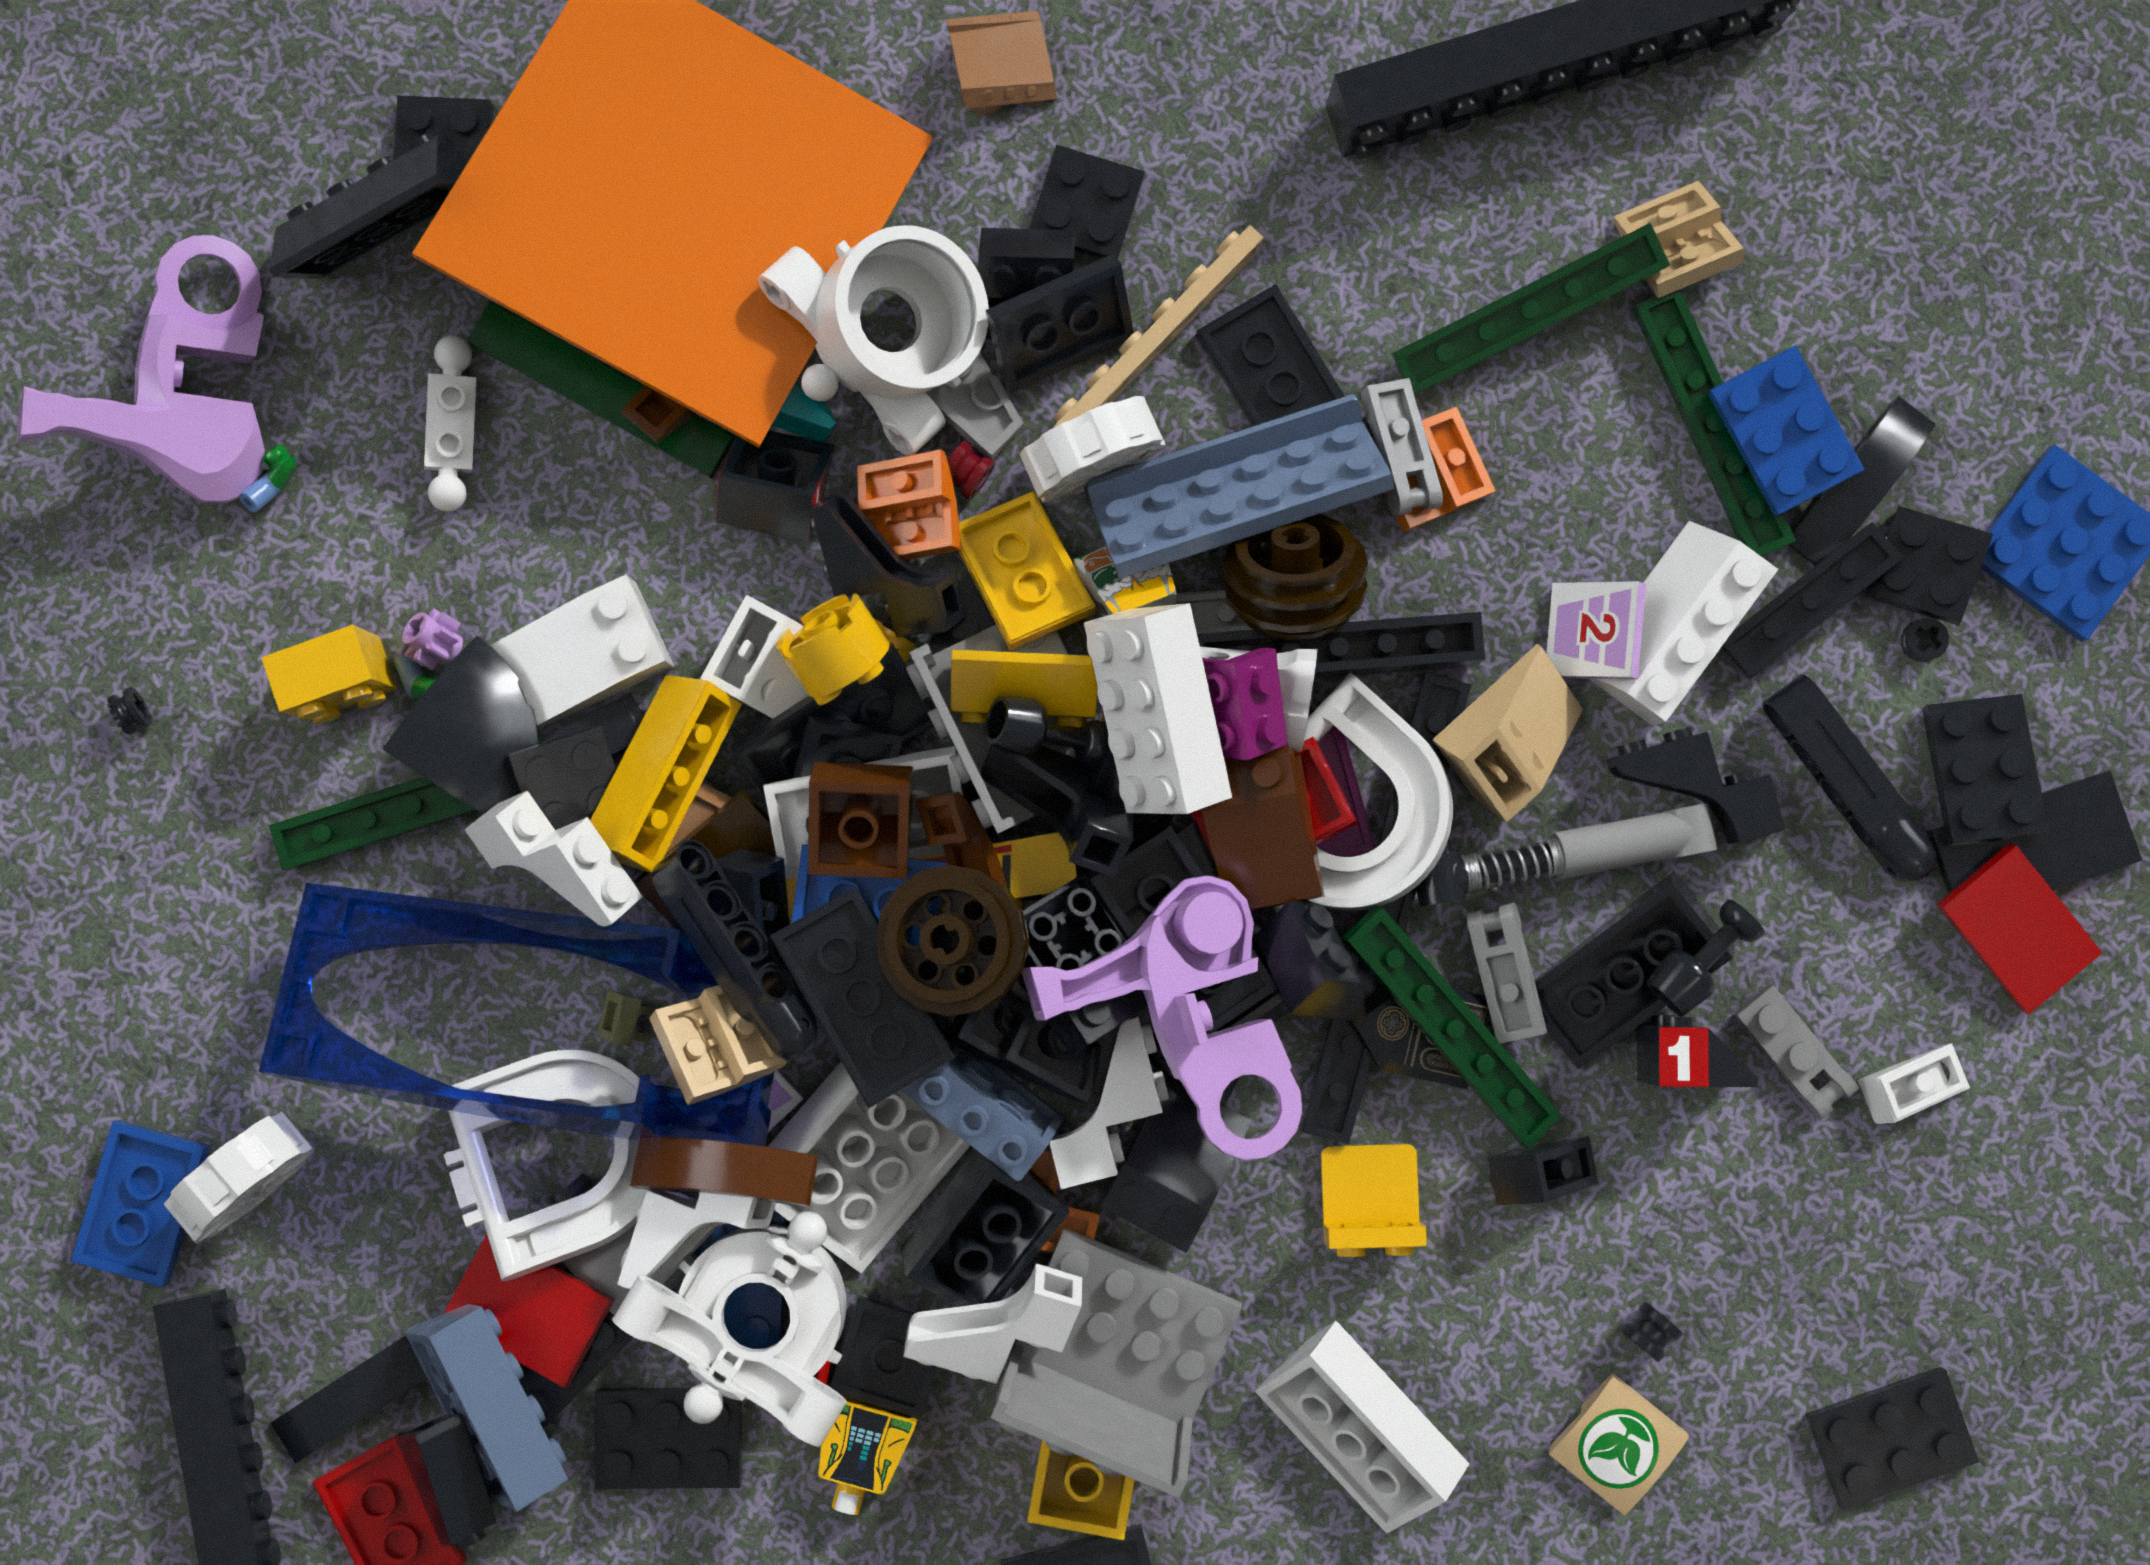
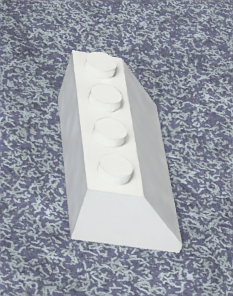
[1589,521,1778,727]
[1255,1321,1469,1534]

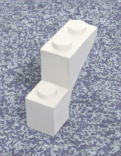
[465,791,643,926]
[1050,1016,1169,1189]
[617,1190,776,1289]
[903,1264,1082,1384]

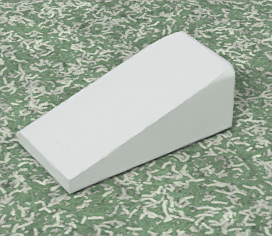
[1858,1043,1970,1124]

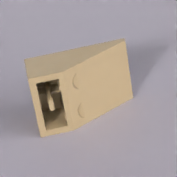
[1432,644,1583,823]

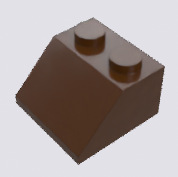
[808,762,913,879]

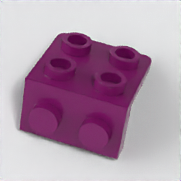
[1202,648,1288,760]

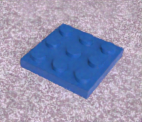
[1981,444,2150,642]

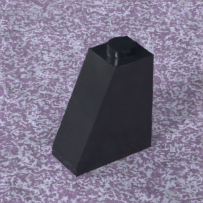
[395,1412,496,1550]

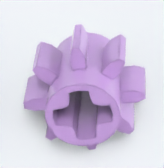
[402,608,463,670]

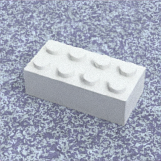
[1084,603,1232,814]

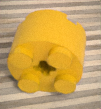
[776,593,890,705]

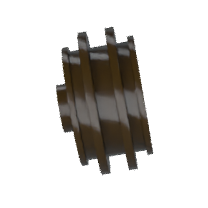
[1223,514,1368,640]
[875,865,1030,1016]

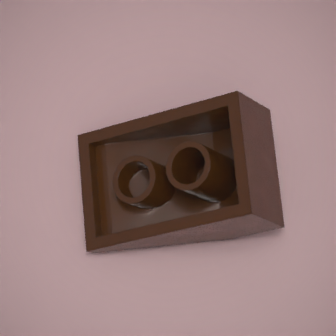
[1201,745,1325,911]

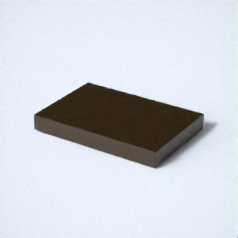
[634,789,776,946]

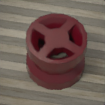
[947,441,996,501]

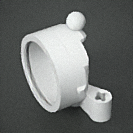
[758,225,989,456]
[612,1211,847,1447]

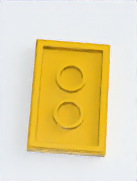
[958,491,1096,651]

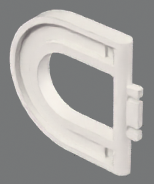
[1304,672,1453,911]
[443,1050,668,1281]

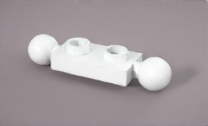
[424,335,476,512]

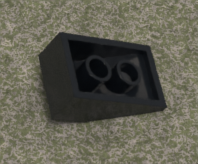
[1101,1075,1252,1253]

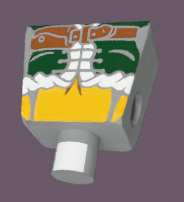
[1074,546,1177,617]

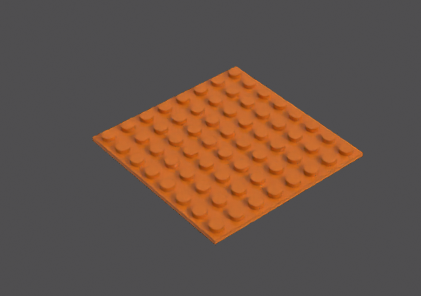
[412,0,934,447]

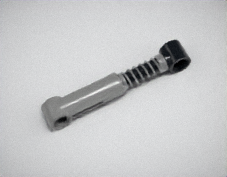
[1416,803,1718,907]

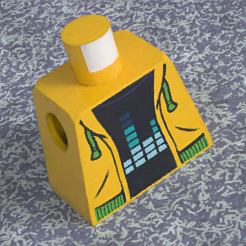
[818,1395,918,1515]

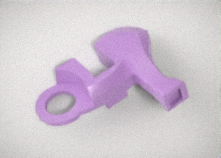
[16,235,265,503]
[1022,875,1302,1160]

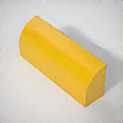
[590,675,742,873]

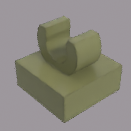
[596,990,655,1047]

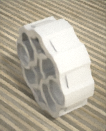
[1019,396,1166,502]
[164,1112,314,1243]

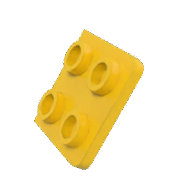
[1320,1144,1427,1257]

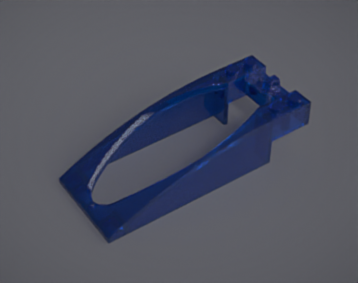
[258,883,796,1147]

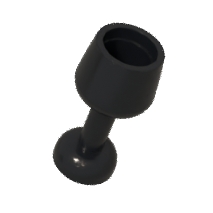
[985,696,1109,768]
[1646,899,1765,1017]

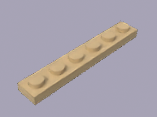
[1054,225,1264,427]

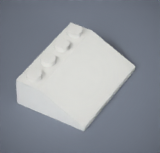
[768,1062,971,1273]

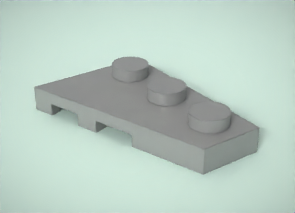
[898,335,1024,460]

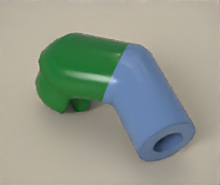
[239,445,297,512]
[393,653,436,702]

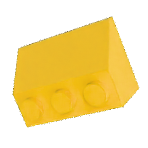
[950,650,1098,728]

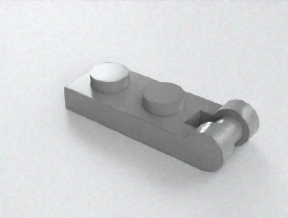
[1360,378,1443,516]
[1467,902,1547,1044]
[1733,985,1859,1120]

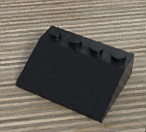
[269,133,466,279]

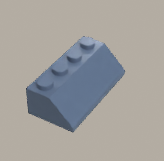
[404,1304,568,1512]

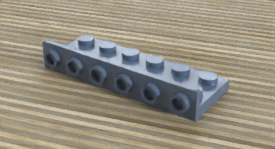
[1086,394,1394,579]
[797,986,1065,1181]

